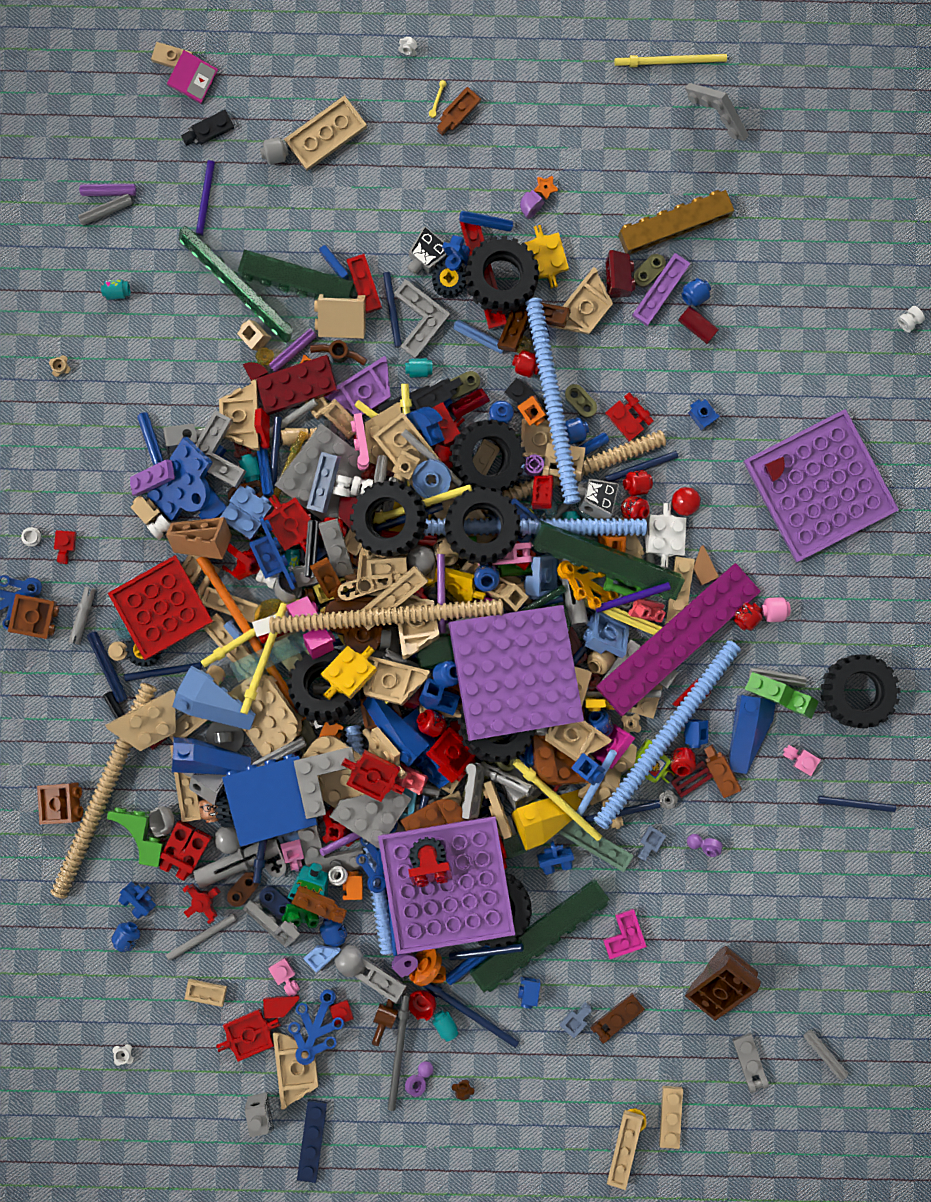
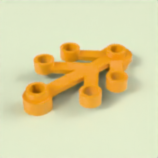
[557,556,619,610]

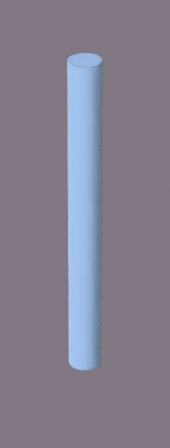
[576,749,617,816]

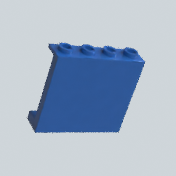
[222,754,318,847]

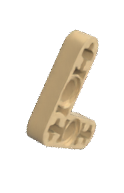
[338,548,389,601]

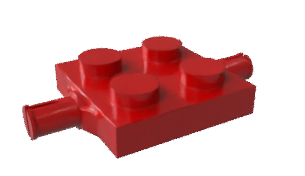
[264,495,311,554]
[341,750,405,802]
[216,1008,281,1062]

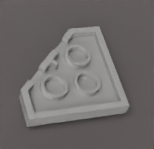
[329,790,411,849]

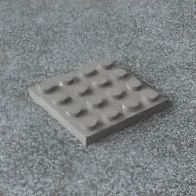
[275,423,376,521]

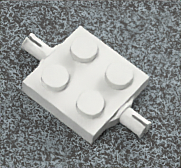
[646,503,686,568]

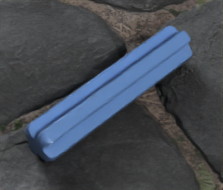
[453,320,504,354]

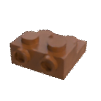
[8,594,59,639]
[37,782,84,825]

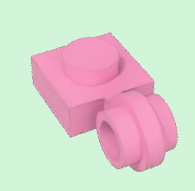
[783,745,821,776]
[280,839,304,872]
[268,957,300,996]

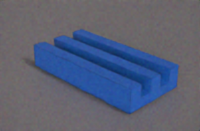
[319,245,349,283]

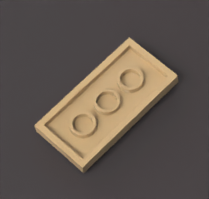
[284,95,367,171]

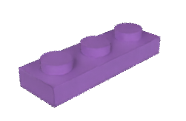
[130,459,175,496]

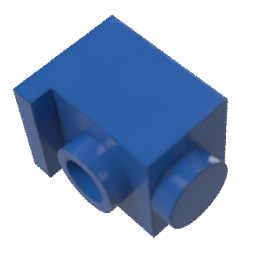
[688,399,720,431]
[684,719,708,748]
[571,753,605,786]
[518,976,541,1009]

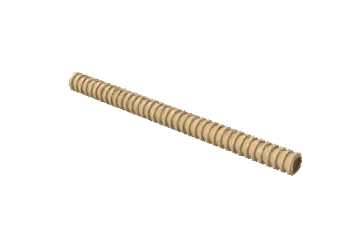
[479,430,666,514]
[269,598,503,634]
[50,683,157,899]

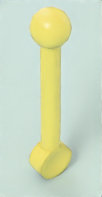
[429,80,447,118]

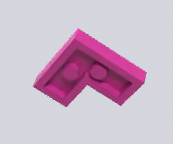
[603,909,647,959]

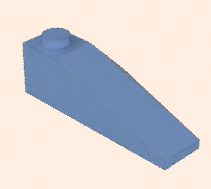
[172,666,256,730]

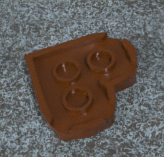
[324,596,382,654]

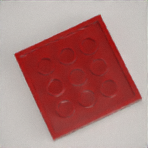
[108,555,213,661]

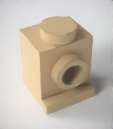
[237,320,272,351]
[391,450,420,482]
[131,495,164,525]

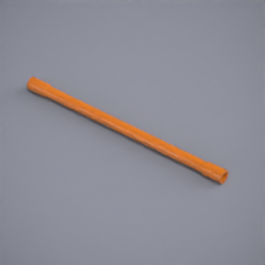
[196,556,306,721]

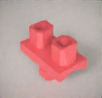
[628,598,666,623]
[395,762,428,795]

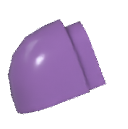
[520,190,545,219]
[392,952,418,978]

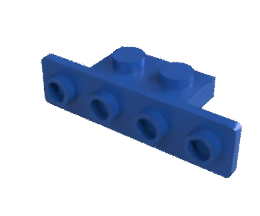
[249,516,297,590]

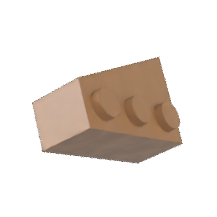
[166,517,232,559]

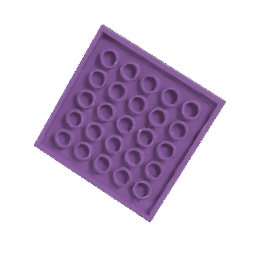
[743,409,899,562]
[448,605,584,741]
[378,816,515,955]

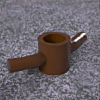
[310,340,368,366]
[372,999,398,1046]

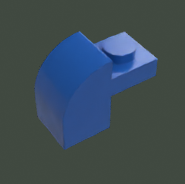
[405,407,445,446]
[419,678,460,716]

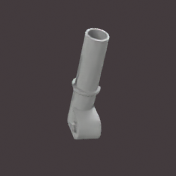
[555,536,595,627]
[194,837,288,889]

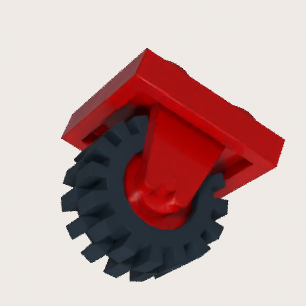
[408,837,453,887]

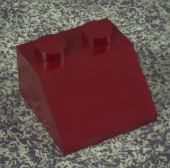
[605,250,635,298]

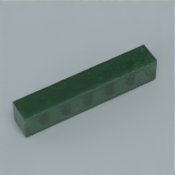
[238,249,355,300]

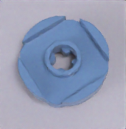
[412,459,452,498]

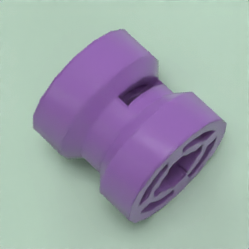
[524,454,544,477]

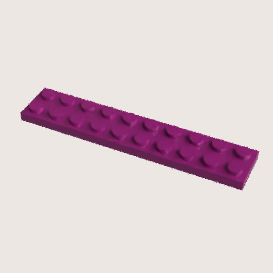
[596,563,761,716]

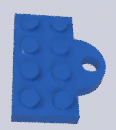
[147,437,213,521]

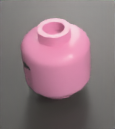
[760,597,791,623]

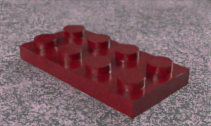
[256,355,338,415]

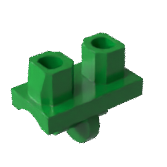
[282,904,319,928]

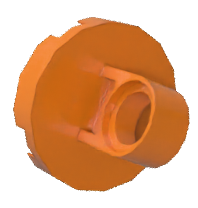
[409,949,446,986]

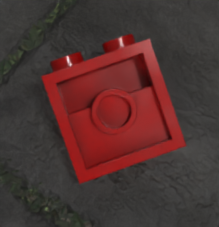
[426,726,476,783]

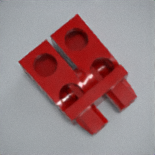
[159,820,213,881]

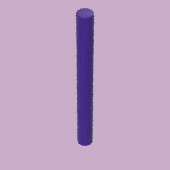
[195,160,215,236]
[596,582,671,613]

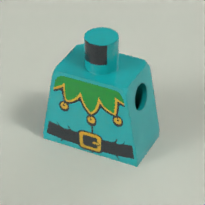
[287,863,329,900]

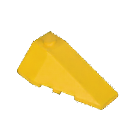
[511,789,589,851]

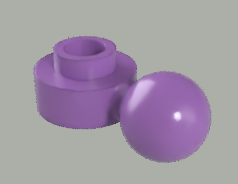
[687,834,723,857]
[405,1061,433,1097]

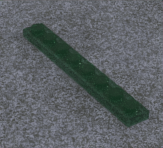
[178,226,294,343]

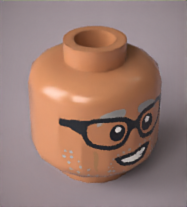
[199,799,219,823]

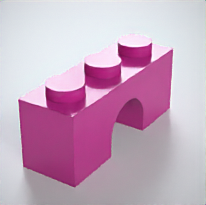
[286,596,335,659]

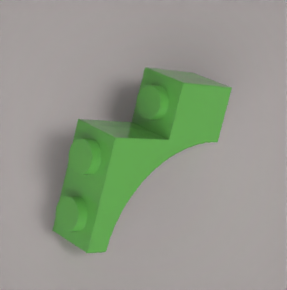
[745,672,819,719]
[107,807,166,867]

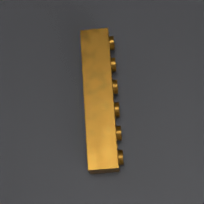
[618,190,734,255]

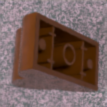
[685,946,761,1021]

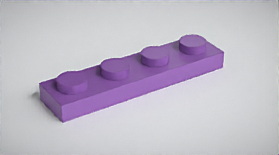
[632,253,691,326]

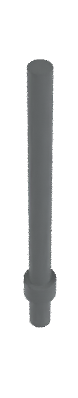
[388,993,410,1111]

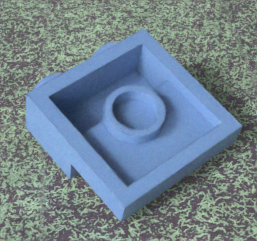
[219,485,274,541]
[524,554,558,599]
[583,611,630,658]

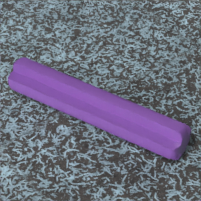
[79,184,136,196]
[269,329,316,372]

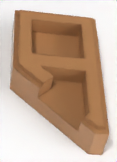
[693,545,719,585]

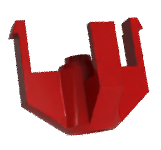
[222,538,261,581]
[322,806,360,847]
[183,883,221,924]

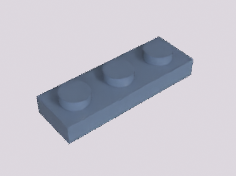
[307,452,341,513]

